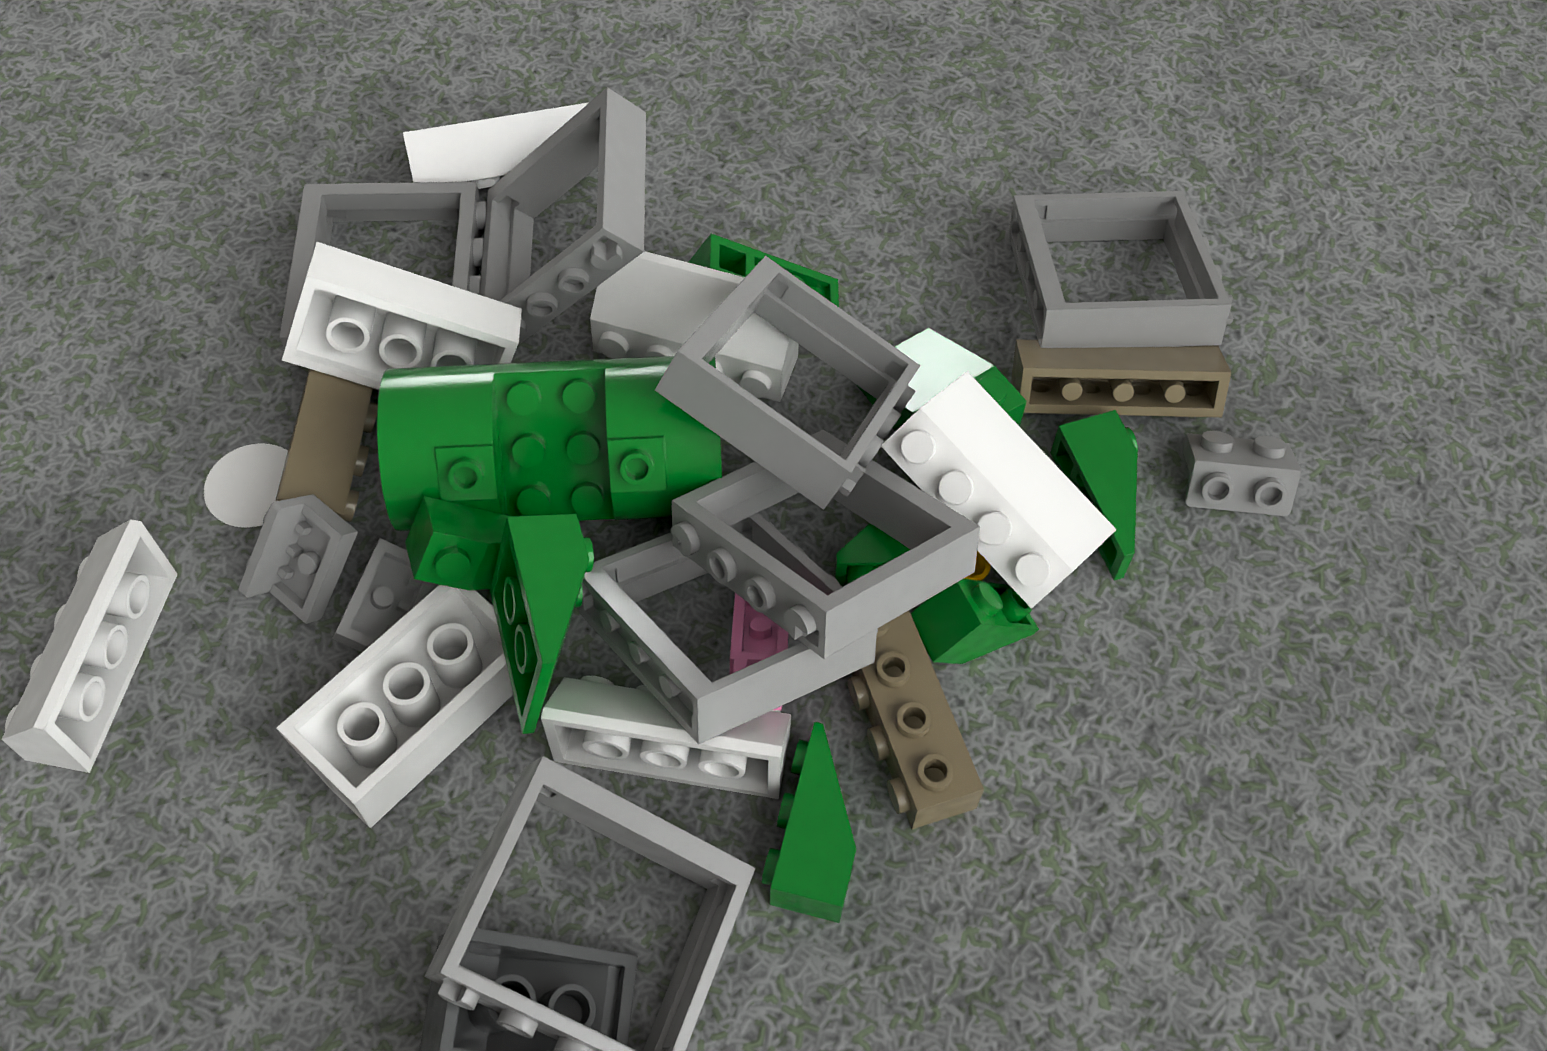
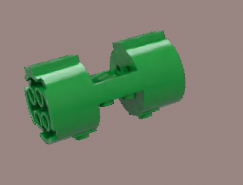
[377,356,722,531]

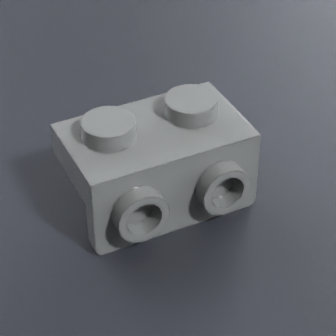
[1183,431,1302,516]
[239,494,358,624]
[331,538,439,652]

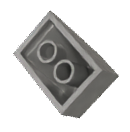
[419,928,638,1051]

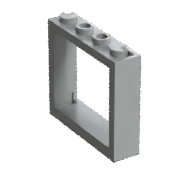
[479,87,646,345]
[279,182,487,366]
[1009,191,1234,348]
[655,256,921,510]
[670,430,980,659]
[579,513,878,745]
[424,756,755,1051]

